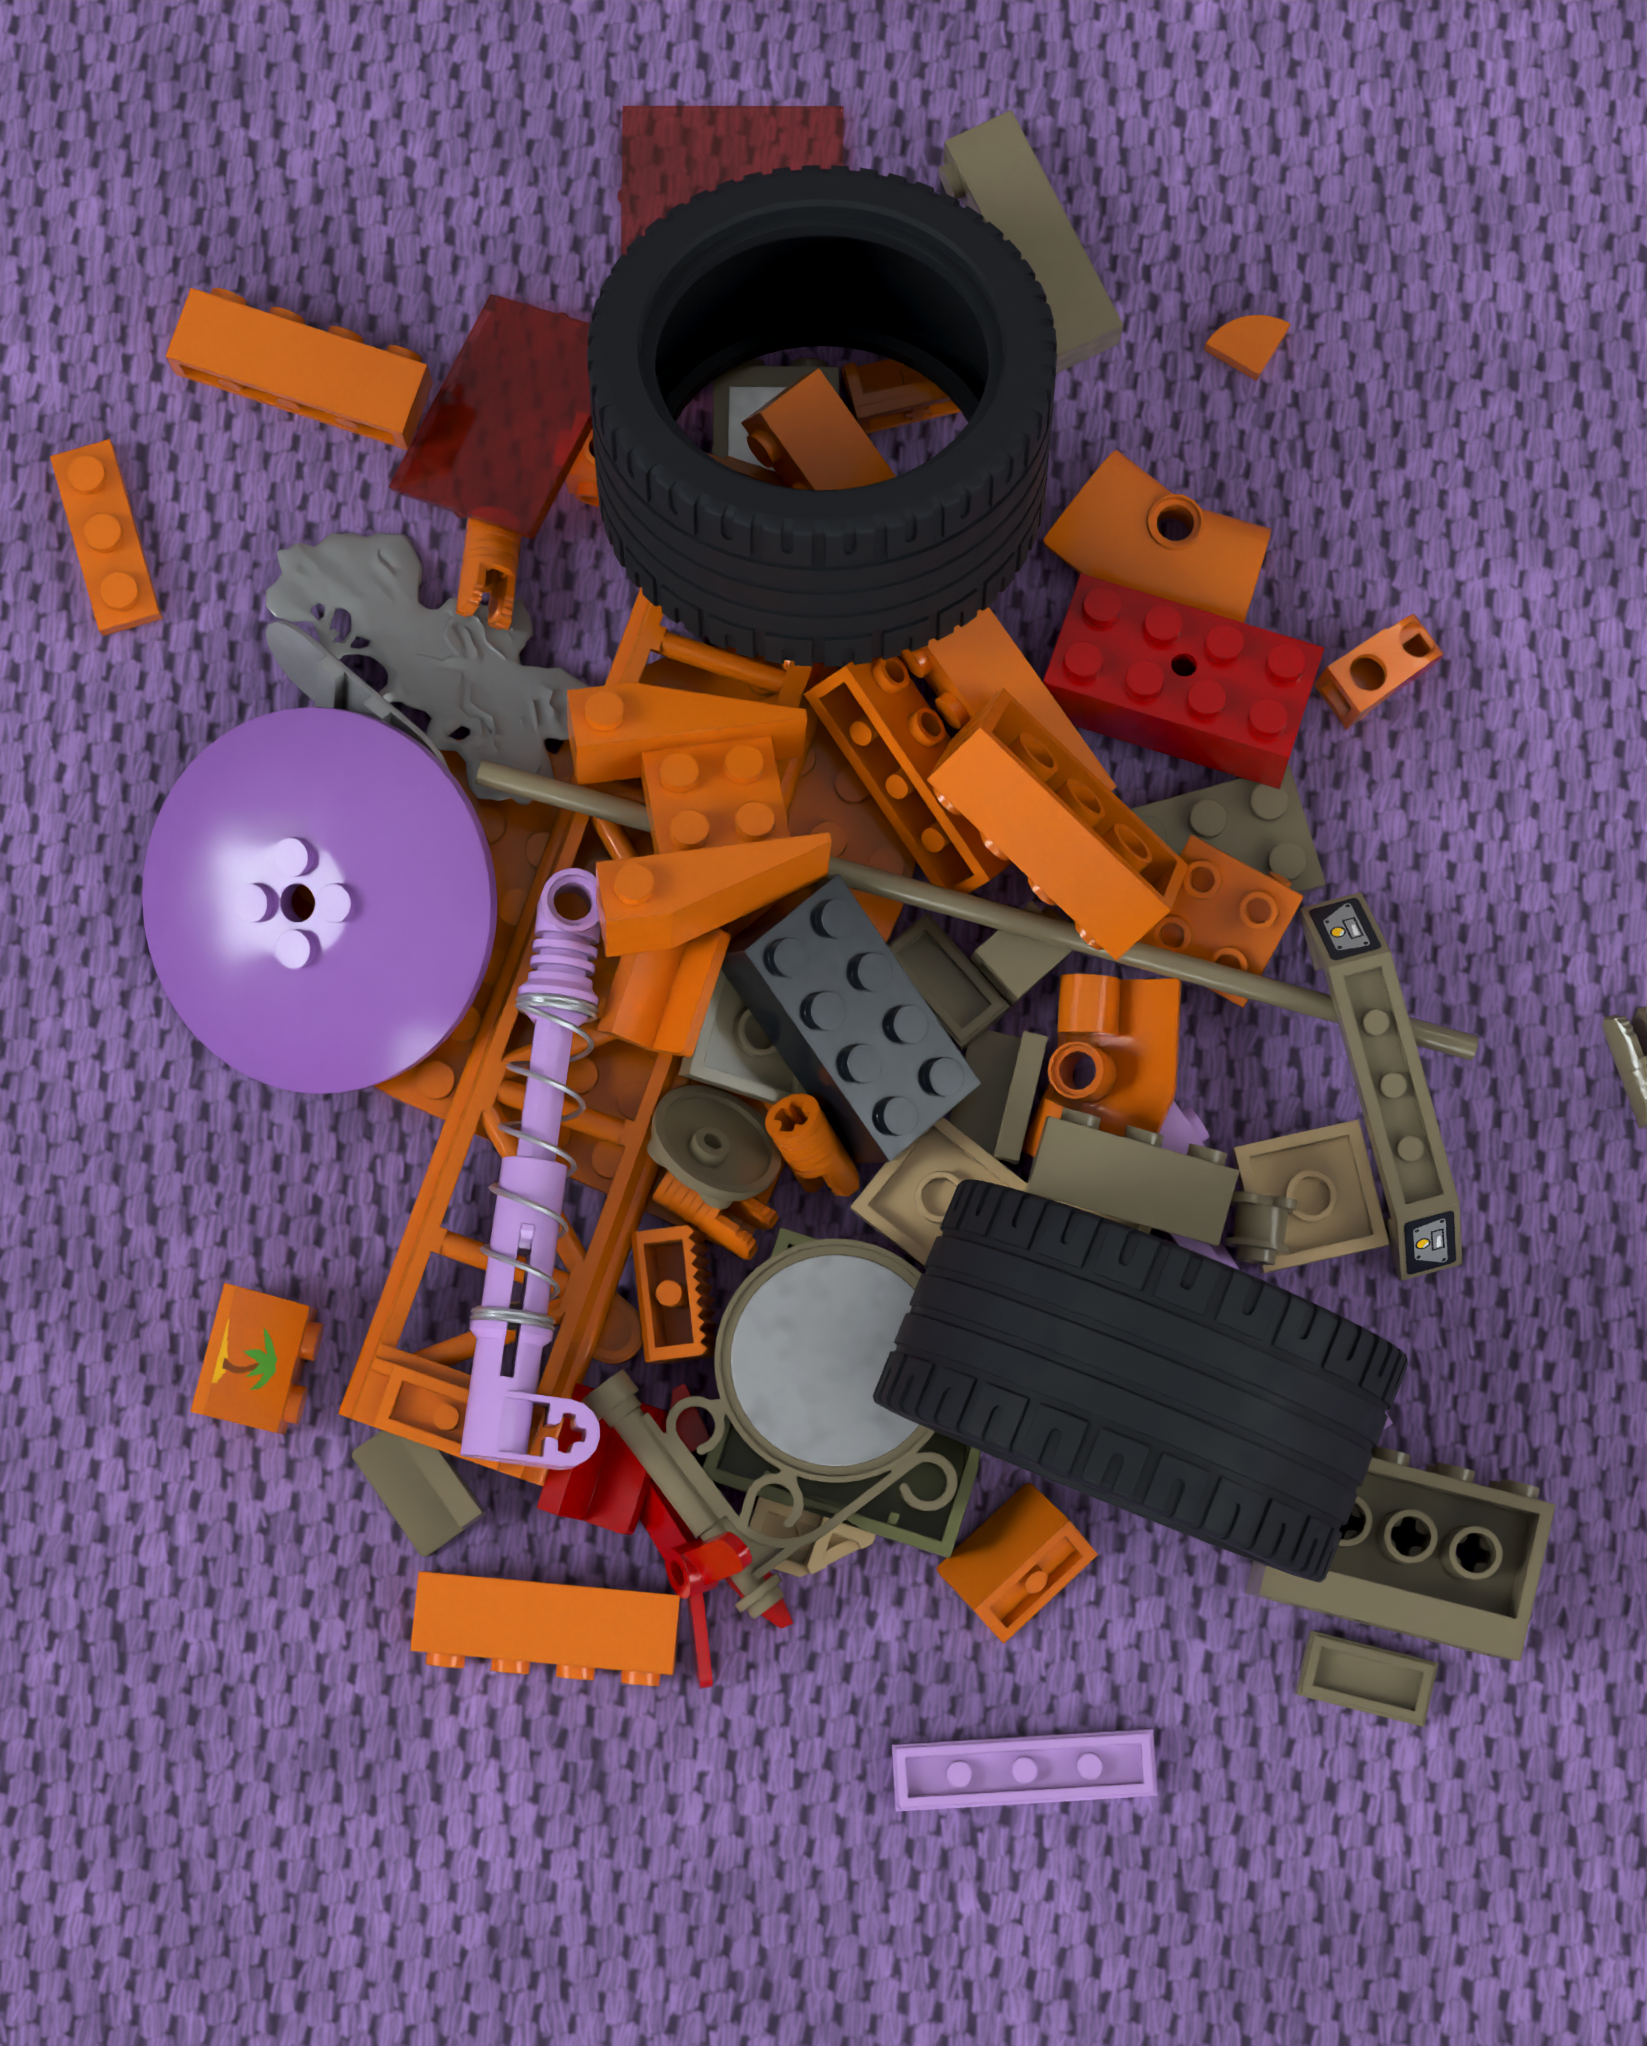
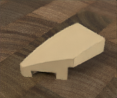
[748,1496,876,1577]

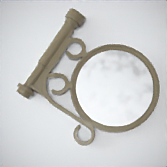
[581,1239,958,1620]

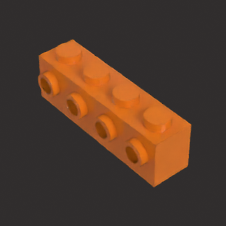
[804,656,1013,894]

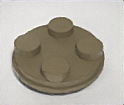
[647,1085,781,1209]

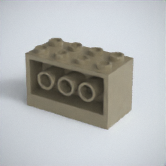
[1245,1446,1556,1661]

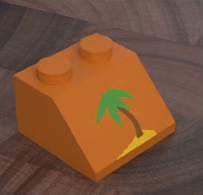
[190,1283,324,1435]

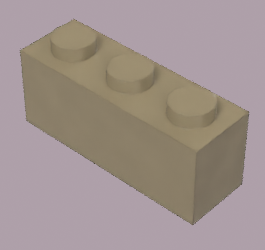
[1025,1107,1240,1246]

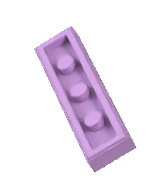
[892,1729,1158,1812]

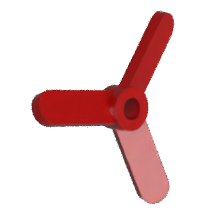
[639,1478,752,1689]

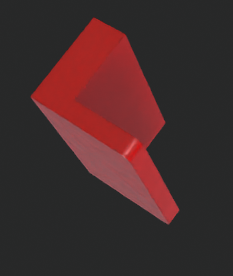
[537,1383,669,1536]

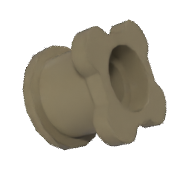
[1225,1191,1297,1265]

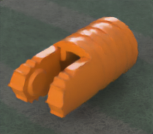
[456,509,523,631]
[765,1093,860,1197]
[652,1171,779,1261]

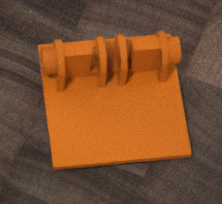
[1139,834,1304,1008]

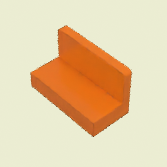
[597,928,731,1057]
[936,1483,1098,1644]

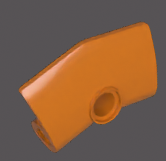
[1043,449,1272,623]
[1021,974,1181,1157]

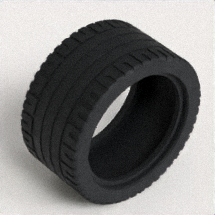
[587,165,1057,667]
[873,1179,1408,1583]

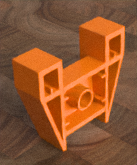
[567,682,832,957]

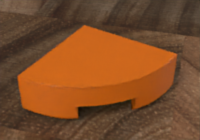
[1204,315,1291,381]

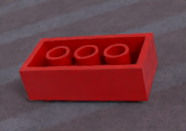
[1043,573,1325,789]

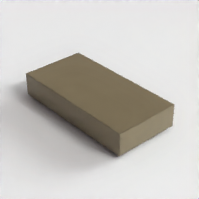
[887,912,1010,1051]
[1295,1630,1439,1727]

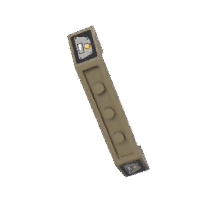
[1298,892,1463,1281]

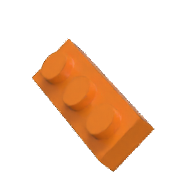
[50,439,163,636]

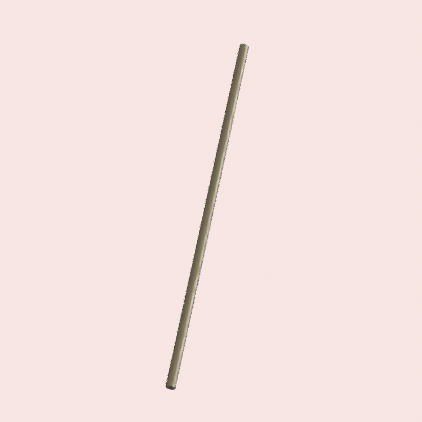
[475,759,1479,1061]

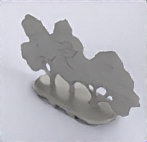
[265,532,590,805]

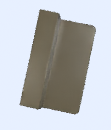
[949,1030,1048,1167]
[352,1430,487,1557]

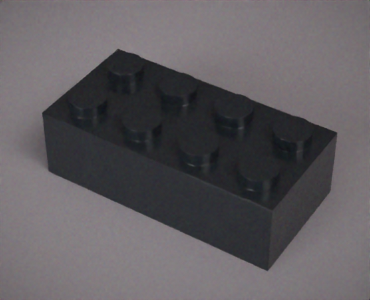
[721,874,981,1163]

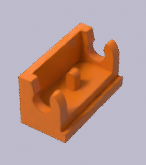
[841,359,961,434]

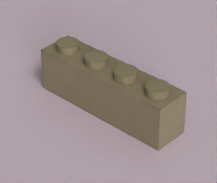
[938,110,1123,374]

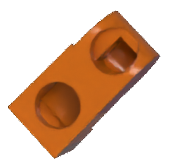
[1314,614,1444,730]

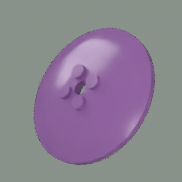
[142,707,497,1094]

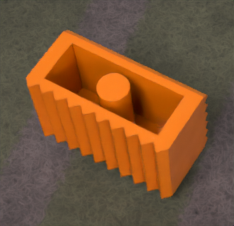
[631,1225,718,1365]

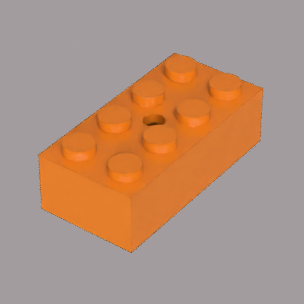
[927,688,1189,961]

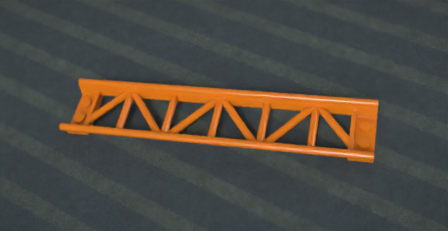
[338,452,839,1486]

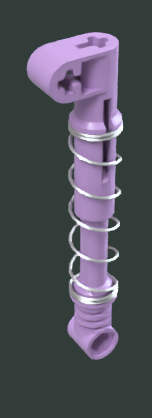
[460,868,601,1470]

